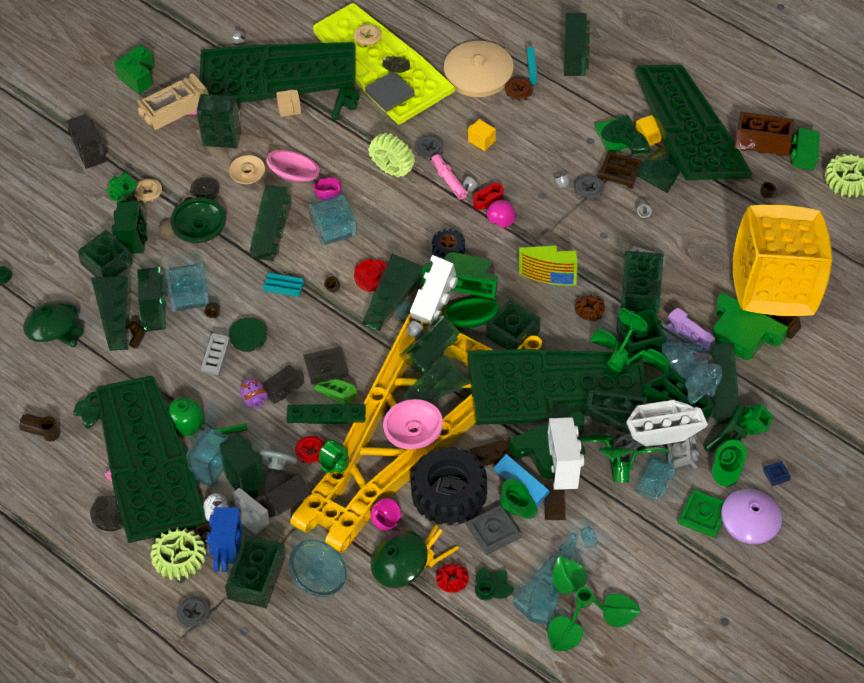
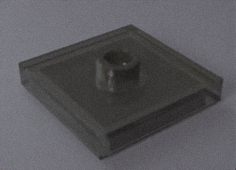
[303,346,349,385]

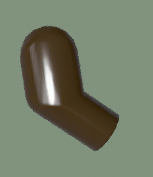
[128,321,145,349]

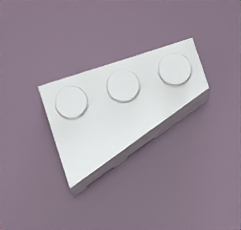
[410,255,458,326]
[547,418,584,490]

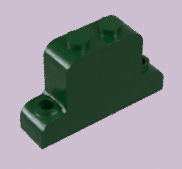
[508,410,586,479]

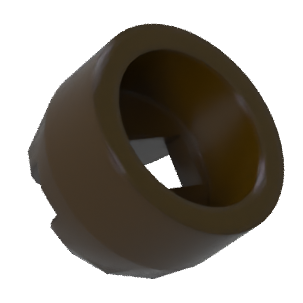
[760,182,776,198]
[324,276,340,293]
[204,302,220,318]

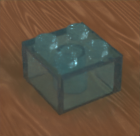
[309,195,357,246]
[165,263,209,312]
[186,427,232,488]

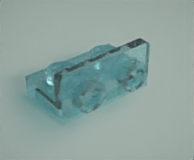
[636,459,676,502]

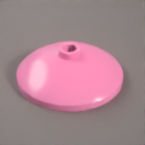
[266,150,320,183]
[383,399,443,449]

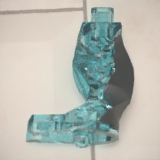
[662,342,722,404]

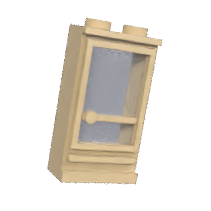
[137,73,211,130]

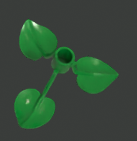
[590,308,671,374]
[579,434,670,483]
[548,556,641,651]

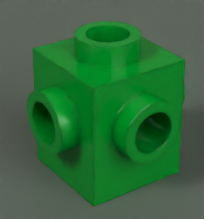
[105,172,138,203]
[738,404,774,436]

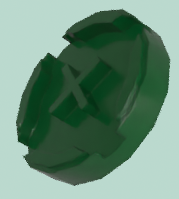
[229,317,267,352]

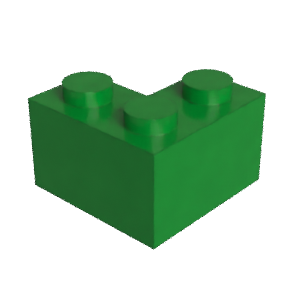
[114,44,155,95]

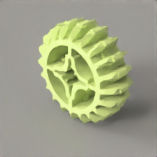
[368,133,415,178]
[825,153,864,198]
[150,527,206,581]

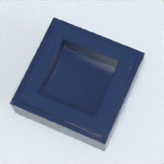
[763,461,791,486]

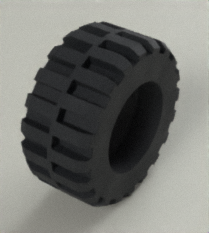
[410,447,487,525]

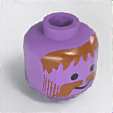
[239,378,268,408]

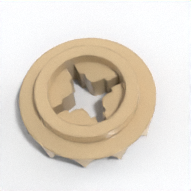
[354,24,381,47]
[133,178,162,203]

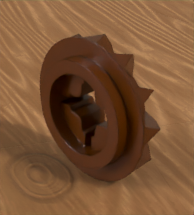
[505,78,533,101]
[575,294,605,320]

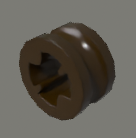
[195,523,212,544]

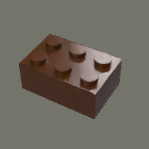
[734,112,795,156]

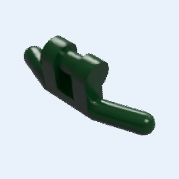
[331,87,361,120]
[58,325,83,347]
[704,404,748,452]

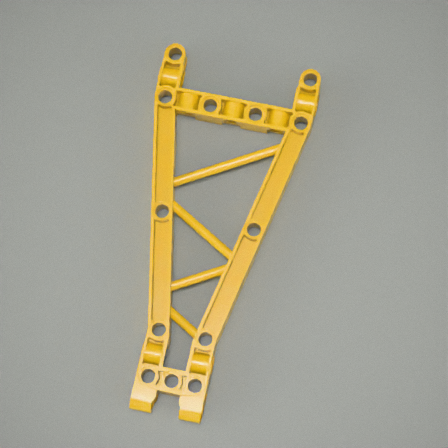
[290,305,542,553]

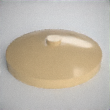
[444,41,513,97]

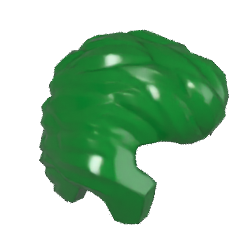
[319,440,349,473]

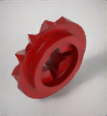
[295,436,325,465]
[436,562,469,593]

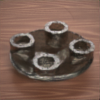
[90,496,123,531]

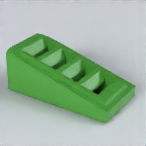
[314,374,358,404]

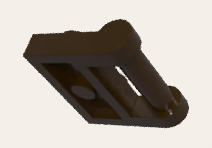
[598,151,643,189]

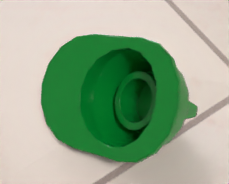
[712,439,747,487]
[500,479,538,519]

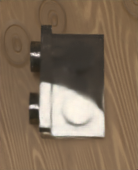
[263,364,304,404]

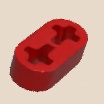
[473,183,504,210]

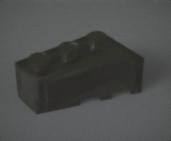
[66,114,107,169]

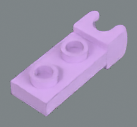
[667,308,715,354]

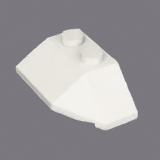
[626,400,708,447]

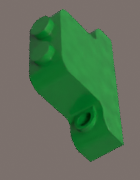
[421,252,498,299]
[713,292,788,360]

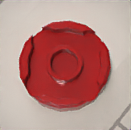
[354,259,391,292]

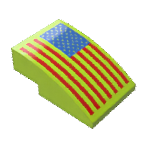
[519,246,577,286]

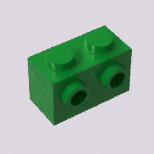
[790,127,820,171]

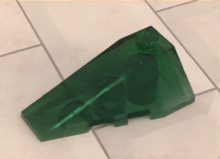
[636,144,680,193]

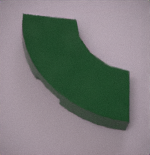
[611,123,650,154]

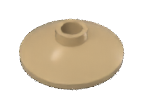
[229,155,265,184]

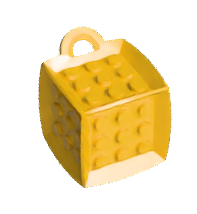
[733,205,832,316]

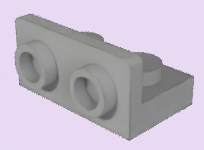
[667,434,700,469]
[232,488,270,535]

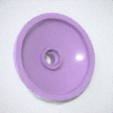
[721,489,782,544]

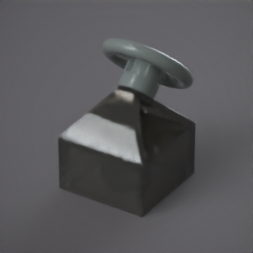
[256,450,312,518]

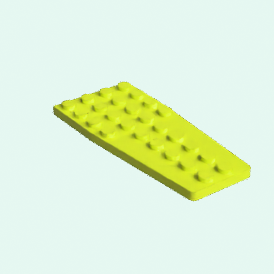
[313,3,455,125]

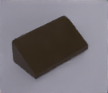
[544,481,565,520]

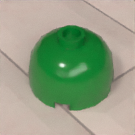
[167,397,205,437]

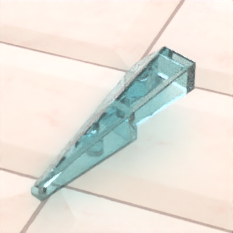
[512,533,579,626]

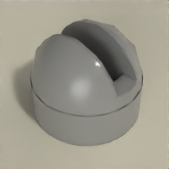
[233,30,246,44]
[554,173,570,188]
[463,176,479,192]
[637,202,652,218]
[407,321,424,337]

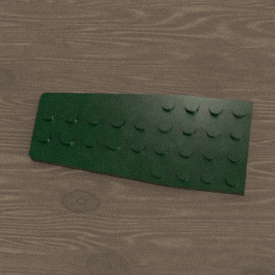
[199,42,356,103]
[635,65,752,181]
[467,349,647,425]
[96,376,207,543]

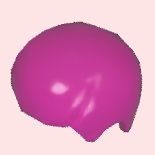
[313,177,342,202]
[486,200,516,228]
[370,498,402,531]

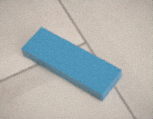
[493,454,550,507]

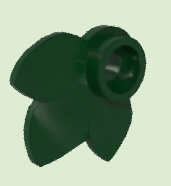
[73,392,101,429]
[475,567,514,601]

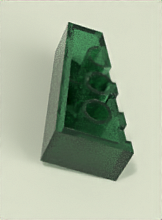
[250,184,292,261]
[362,253,423,331]

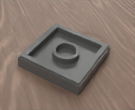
[365,71,415,112]
[466,504,522,555]

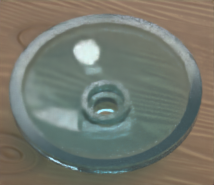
[289,540,346,597]

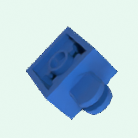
[207,507,243,572]

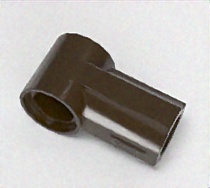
[19,414,60,442]

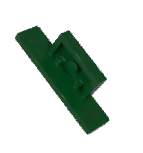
[286,404,366,424]

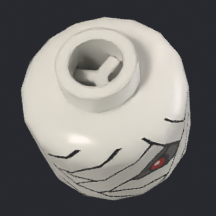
[203,493,230,521]

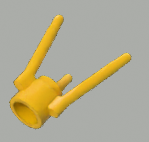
[424,525,459,568]

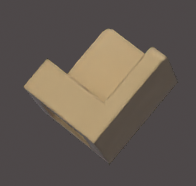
[276,90,301,117]

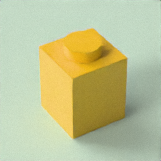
[636,115,662,146]
[467,119,496,151]

